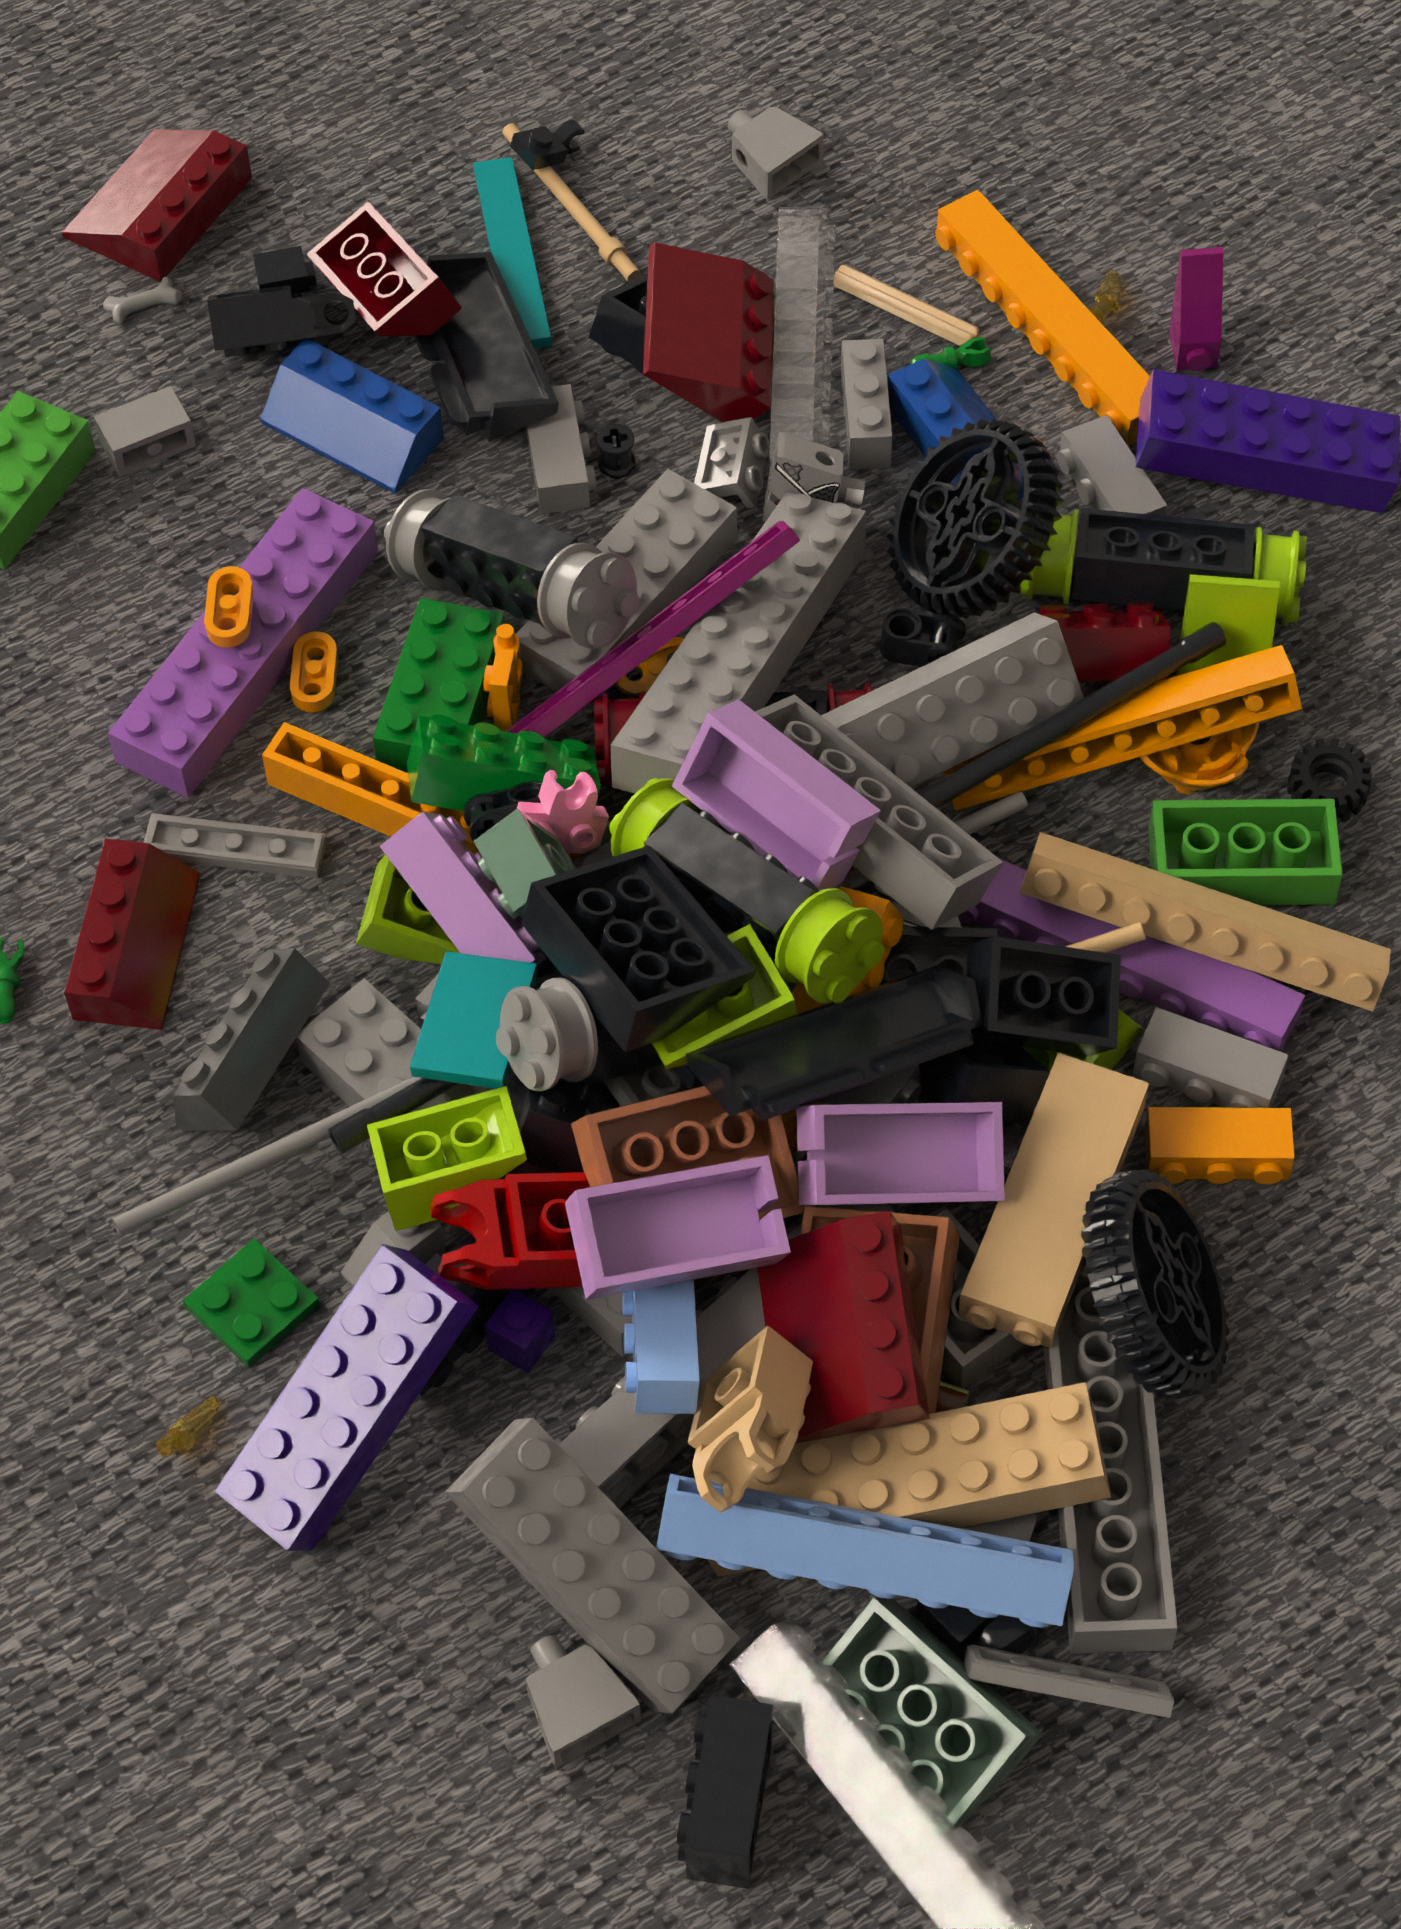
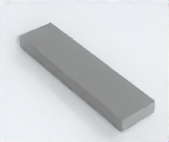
[143,813,327,878]
[964,1644,1174,1718]

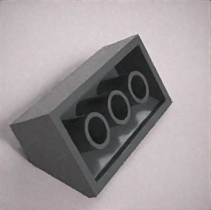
[173,948,330,1131]

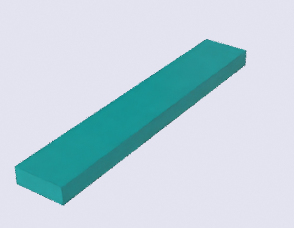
[473,157,552,349]

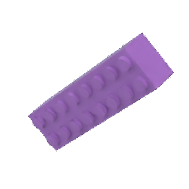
[108,488,379,798]

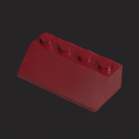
[307,201,462,336]
[64,838,200,1030]

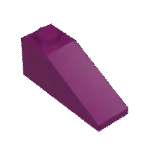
[1169,247,1224,371]

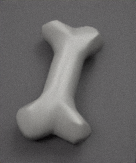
[103,277,183,325]

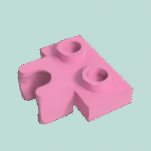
[517,770,609,853]

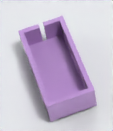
[672,699,881,891]
[380,812,551,971]
[797,1102,1005,1205]
[565,1155,791,1300]

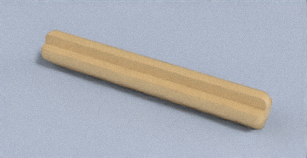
[833,264,980,346]

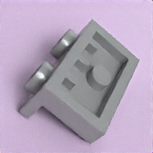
[694,417,770,508]

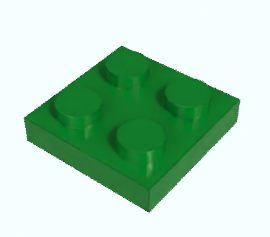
[182,1238,320,1368]

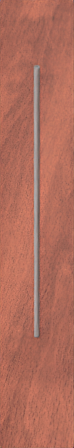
[112,791,1028,1236]

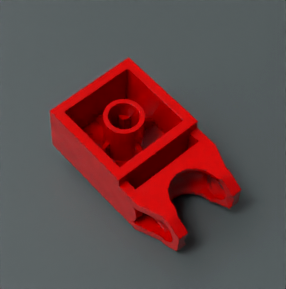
[430,1172,590,1290]

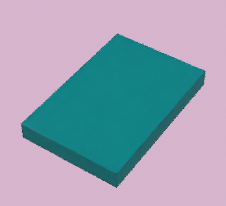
[409,951,538,1089]

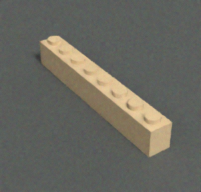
[1020,832,1391,1012]

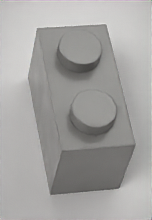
[94,386,196,477]

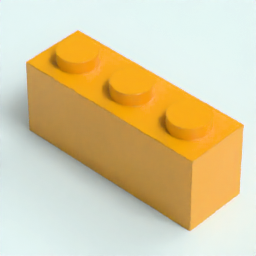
[1144,1107,1294,1184]

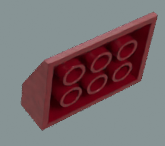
[62,129,252,282]
[643,242,774,422]
[757,1211,930,1444]

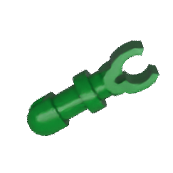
[910,337,991,369]
[0,937,24,1024]

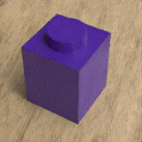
[485,1289,555,1373]

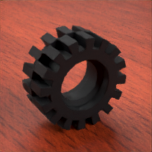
[1287,738,1372,822]

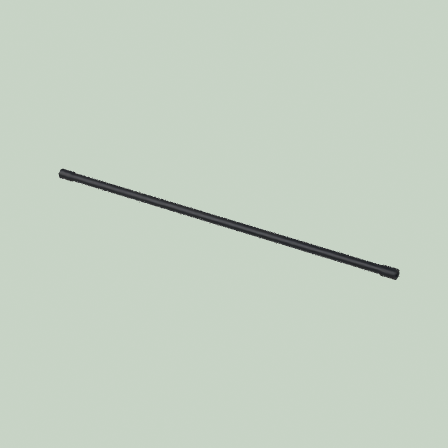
[328,622,1226,1154]

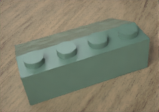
[779,1597,1043,1856]

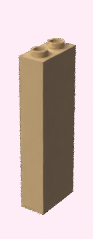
[958,1053,1149,1348]

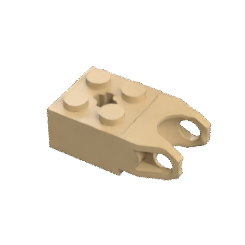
[688,1326,813,1513]

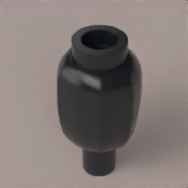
[958,1614,1040,1662]

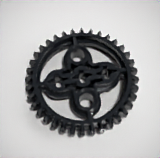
[886,419,1064,619]
[1081,1169,1230,1399]

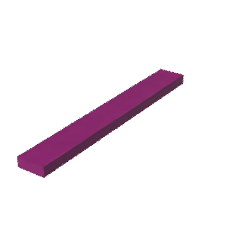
[506,520,800,737]

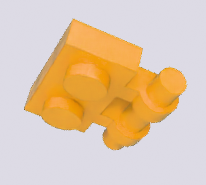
[483,624,523,731]

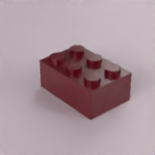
[1029,602,1171,681]

